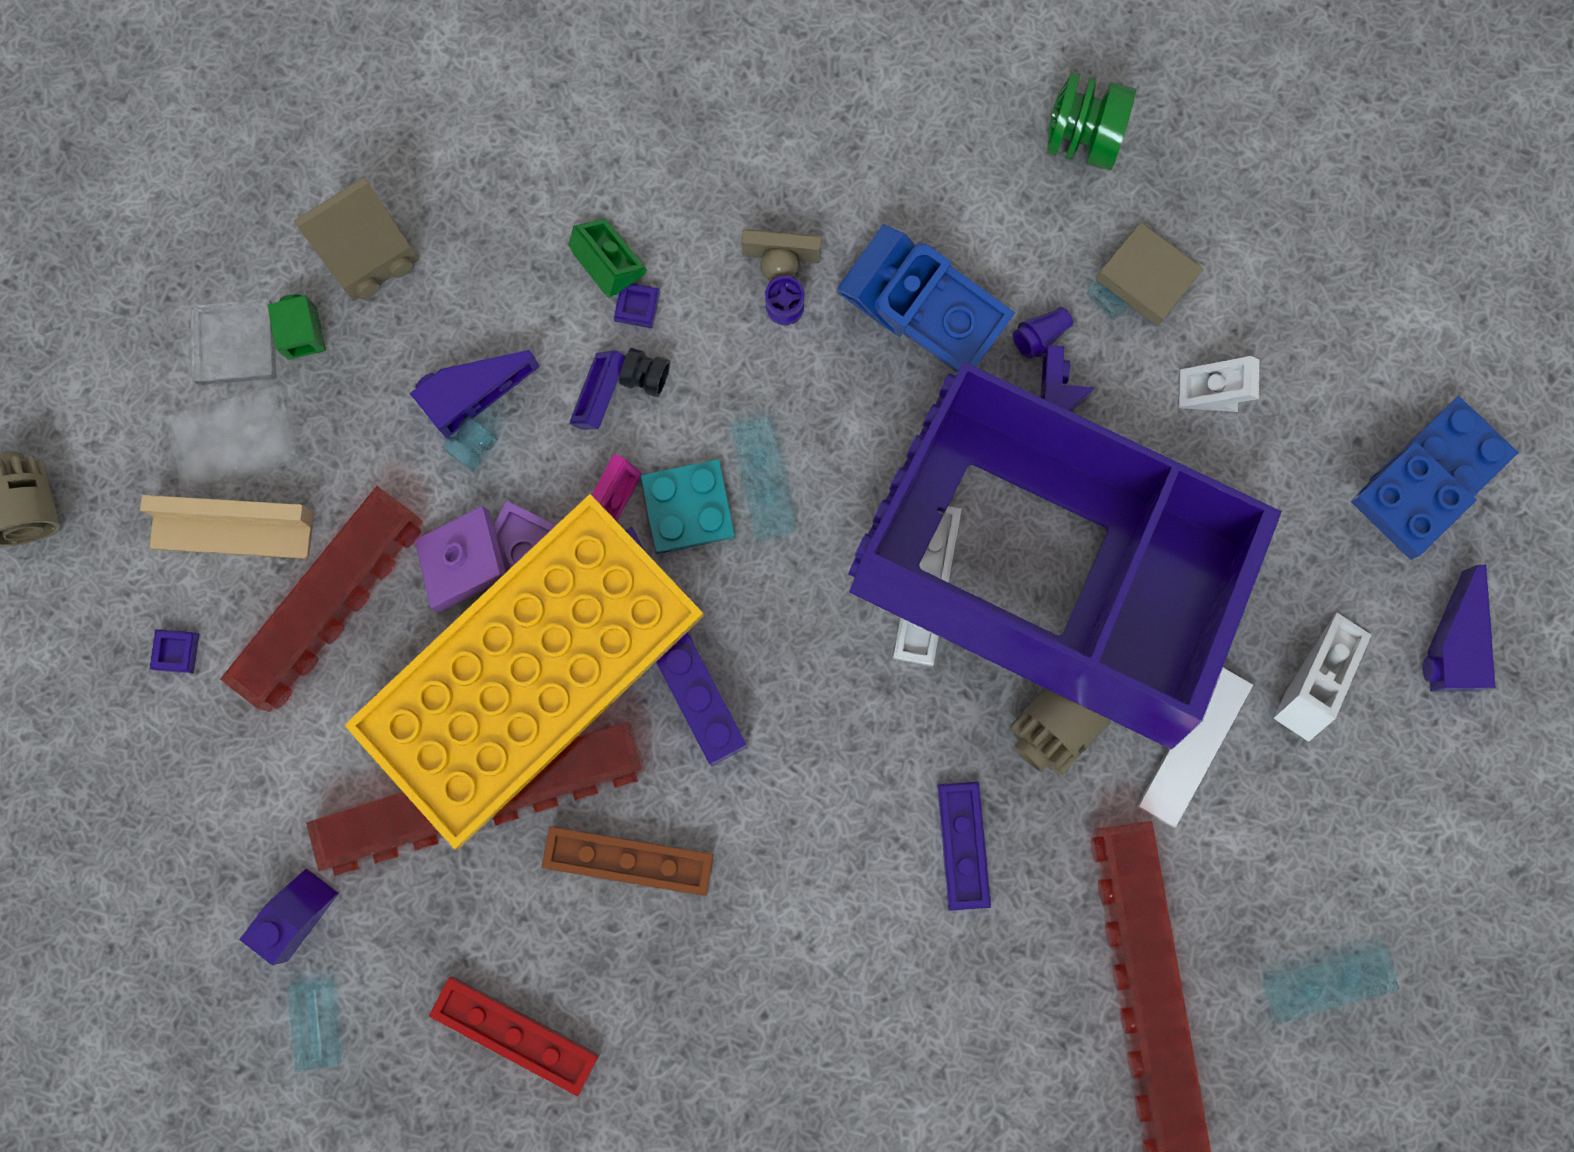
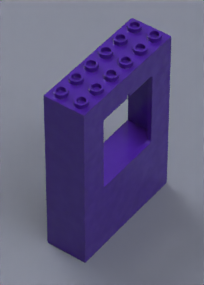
[848,361,1282,750]

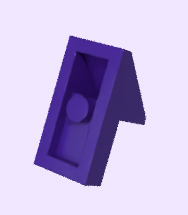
[1041,345,1094,412]

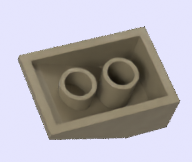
[294,177,419,301]

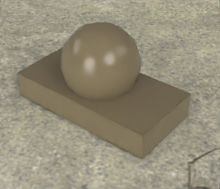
[741,229,821,282]

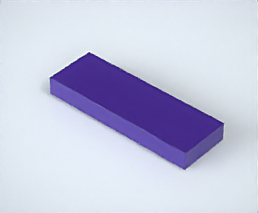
[937,782,991,911]

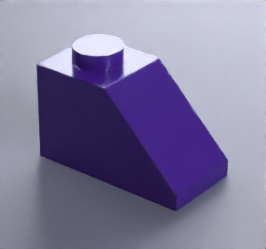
[239,869,339,965]

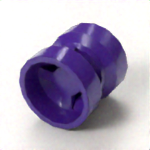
[765,276,804,325]

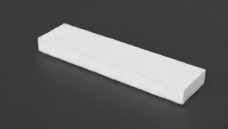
[893,506,962,667]
[1136,668,1253,828]

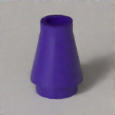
[1013,307,1073,358]

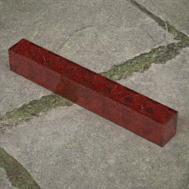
[306,722,645,877]
[1091,821,1211,1152]

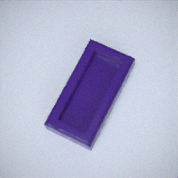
[569,350,626,430]

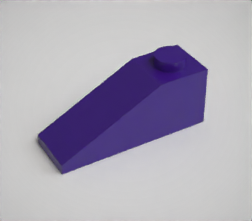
[409,350,540,439]
[1423,564,1496,692]

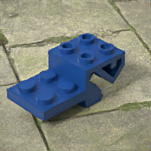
[836,224,1015,373]
[1351,396,1519,560]

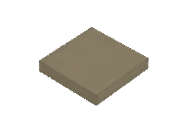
[1095,223,1203,326]

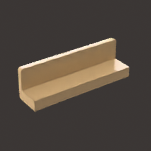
[140,495,314,559]

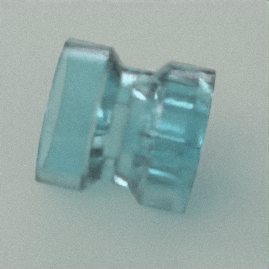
[441,415,498,471]

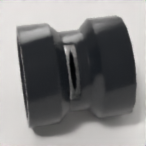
[619,347,670,397]

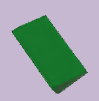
[568,218,647,298]

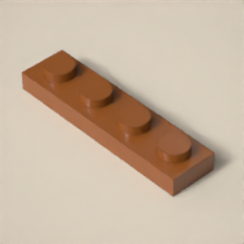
[541,826,714,896]

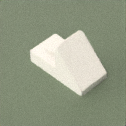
[1179,356,1260,412]

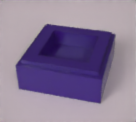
[613,283,660,329]
[149,629,199,674]

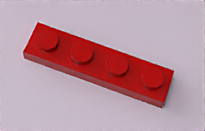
[428,976,600,1097]

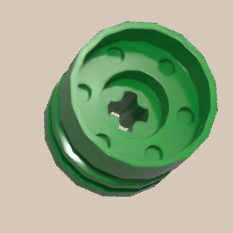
[1046,71,1136,171]

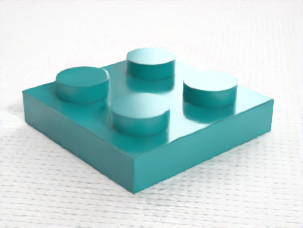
[641,459,735,554]

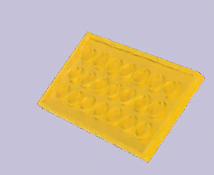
[344,494,705,850]

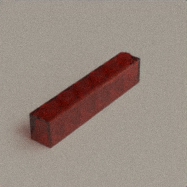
[220,486,423,712]

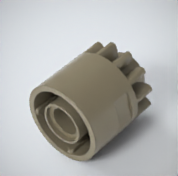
[0,452,61,547]
[1008,688,1111,776]

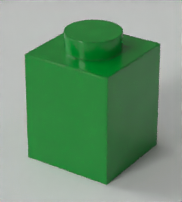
[267,294,326,360]

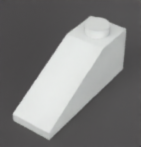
[1273,612,1371,742]

